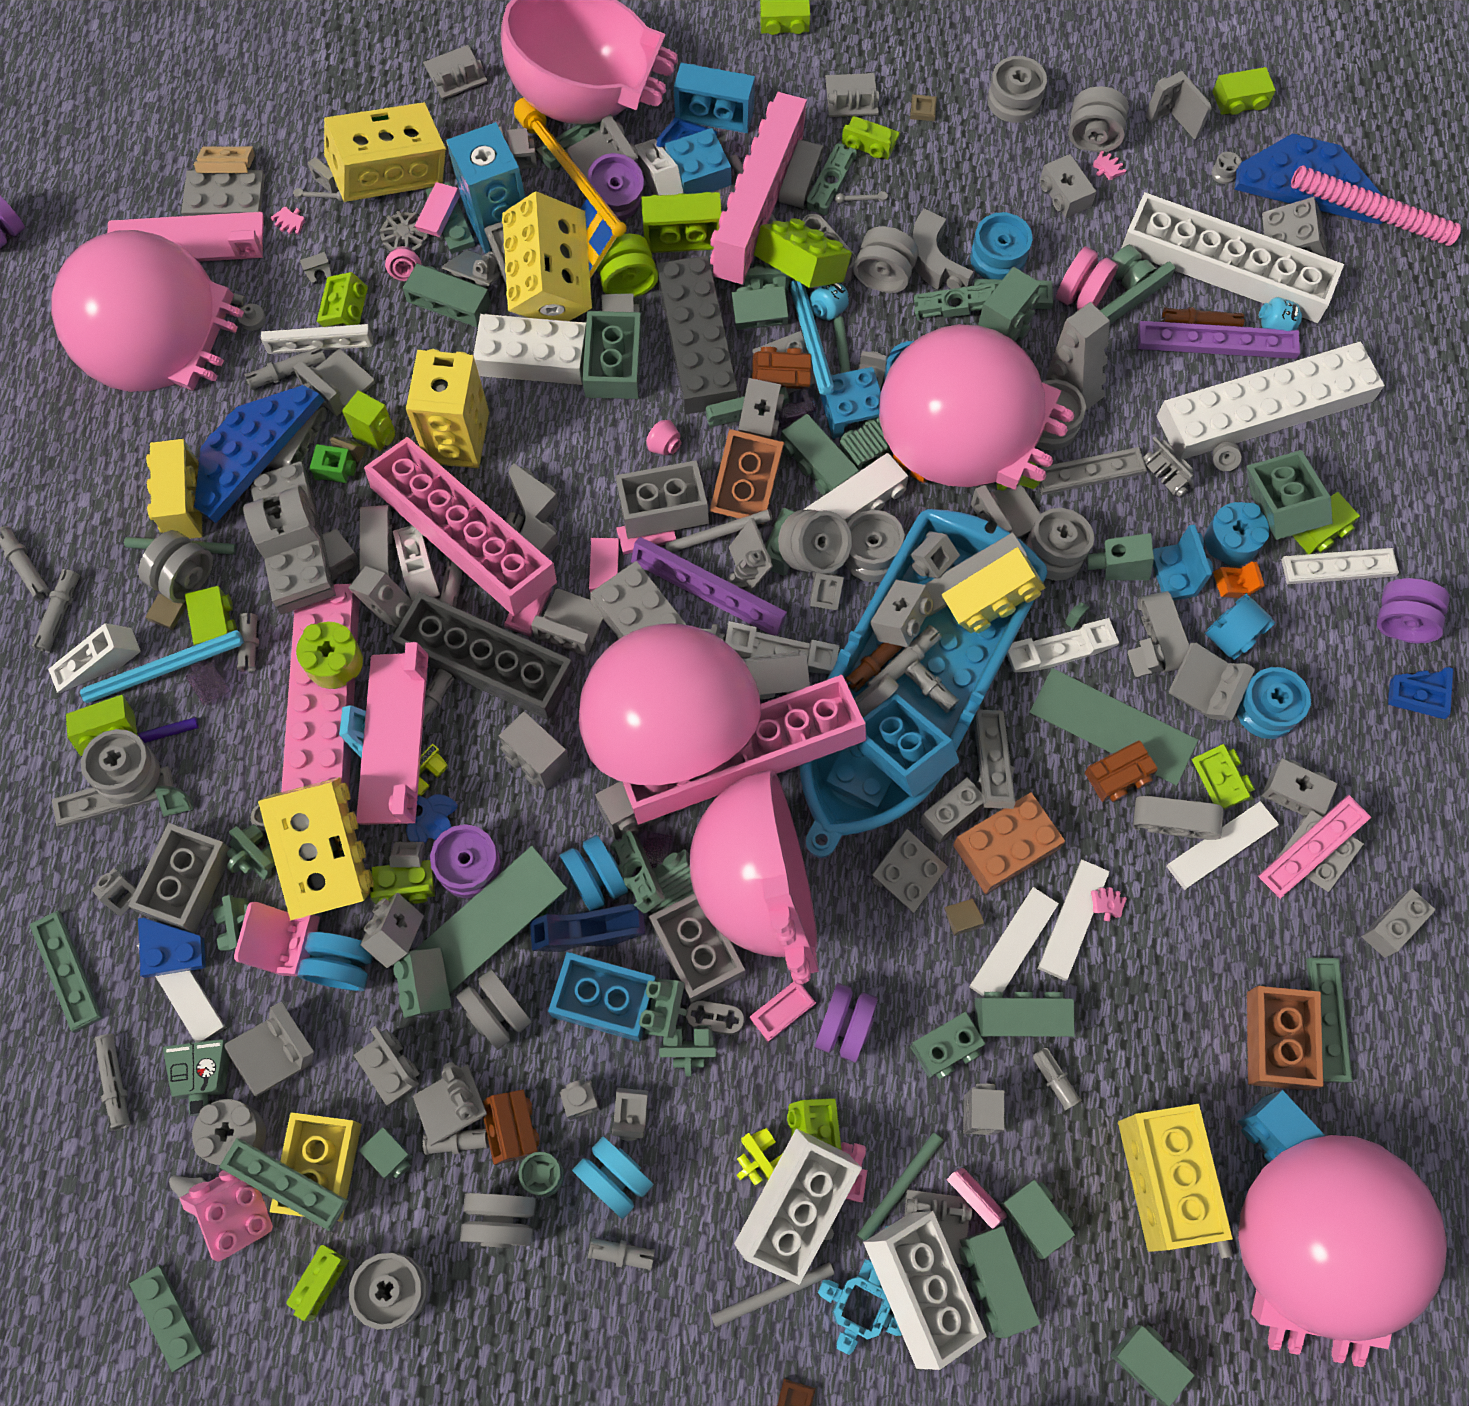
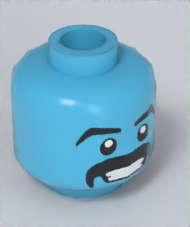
[810,283,849,321]
[1259,297,1302,331]

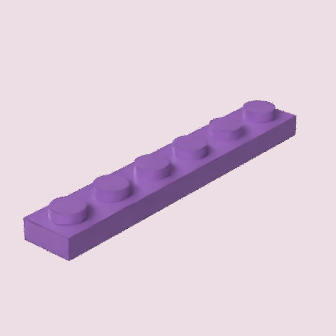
[1138,321,1300,359]
[631,537,787,636]

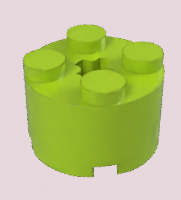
[296,622,363,689]

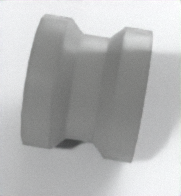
[1211,152,1242,184]

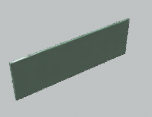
[1029,668,1198,786]
[414,846,568,994]

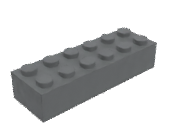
[656,255,738,415]
[391,592,575,720]

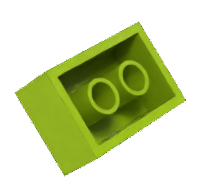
[641,192,722,253]
[754,218,852,288]

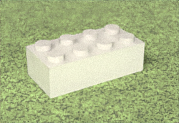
[473,314,586,385]
[734,1128,862,1285]
[863,1211,987,1370]

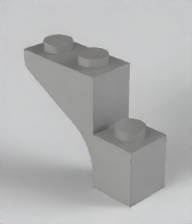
[509,464,559,557]

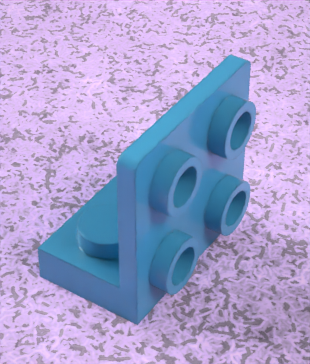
[819,367,881,439]
[1153,524,1213,601]

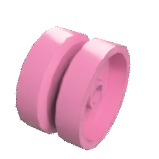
[1056,246,1119,311]

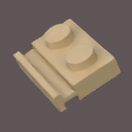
[194,146,255,173]

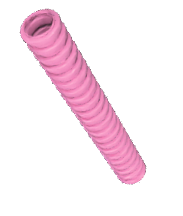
[1291,165,1461,246]

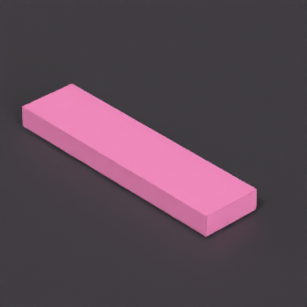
[1258,795,1371,899]

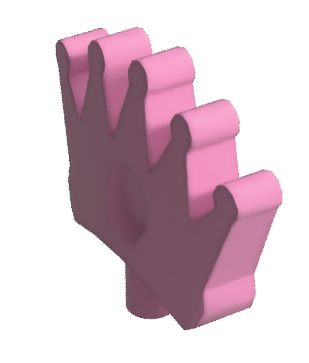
[1093,151,1126,180]
[271,207,305,235]
[1091,887,1127,922]

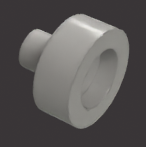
[238,304,266,331]
[1212,442,1242,471]

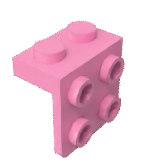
[234,902,320,976]
[180,1170,273,1262]

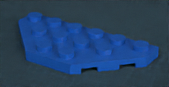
[1235,133,1383,224]
[194,385,325,523]

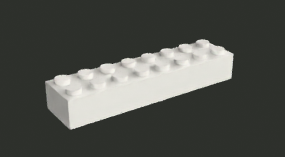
[1121,192,1344,323]
[1157,341,1385,461]

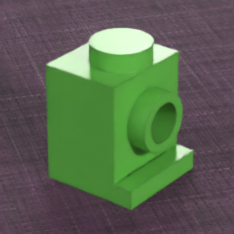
[310,444,356,483]

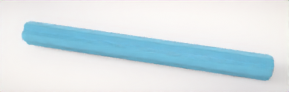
[790,280,834,395]
[80,630,244,703]

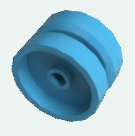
[970,212,1033,280]
[1236,667,1311,739]
[559,834,628,912]
[297,932,373,991]

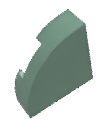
[1065,602,1090,629]
[155,786,194,817]

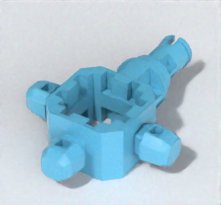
[818,1226,902,1355]

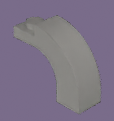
[912,208,974,289]

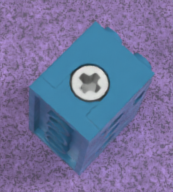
[446,122,526,254]

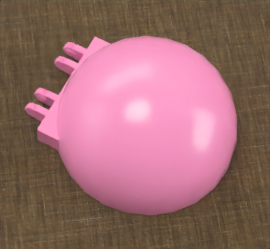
[501,0,678,125]
[51,230,244,392]
[879,324,1075,490]
[579,623,761,785]
[690,770,819,984]
[1238,1135,1447,1367]

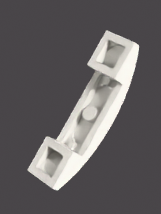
[1007,618,1119,672]
[725,621,839,674]

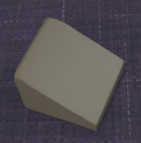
[330,437,367,462]
[944,898,985,936]

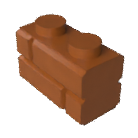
[752,347,811,389]
[1084,740,1157,802]
[483,1090,540,1165]

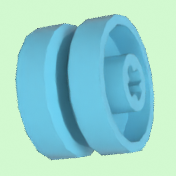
[572,1136,654,1220]

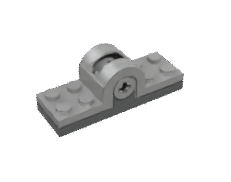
[243,461,336,615]

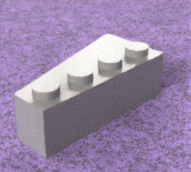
[1046,302,1110,410]

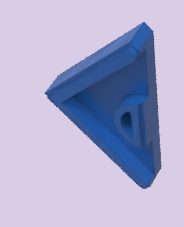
[656,117,717,147]

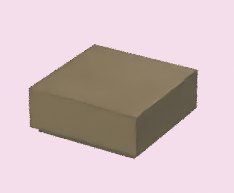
[910,94,937,121]
[145,593,186,630]

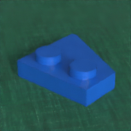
[1388,667,1453,719]
[138,918,206,978]

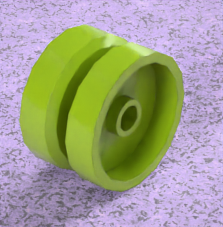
[597,233,659,297]

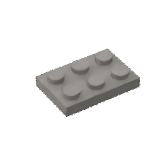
[181,170,265,216]

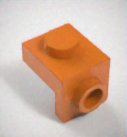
[1213,562,1264,598]

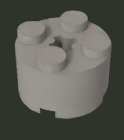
[192,1099,266,1166]

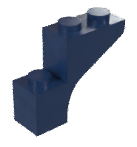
[530,903,645,952]

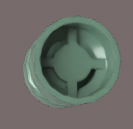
[1111,244,1157,291]
[519,1152,564,1197]

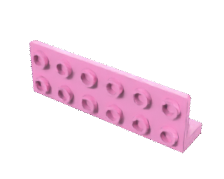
[107,212,264,262]
[356,642,429,825]

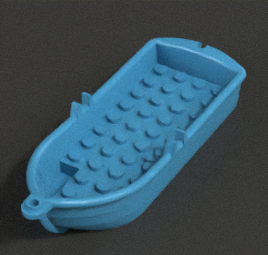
[799,509,1047,858]

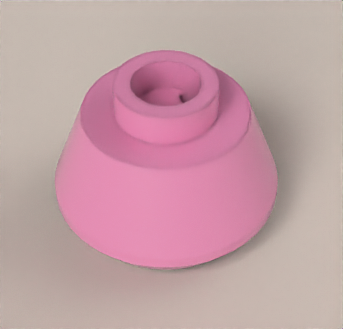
[385,246,422,281]
[646,420,681,456]

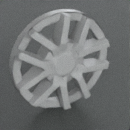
[380,211,429,252]

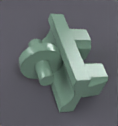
[744,261,791,297]
[226,824,275,881]
[213,894,249,952]
[639,978,688,1039]
[659,1025,717,1077]

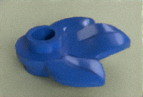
[406,794,458,844]

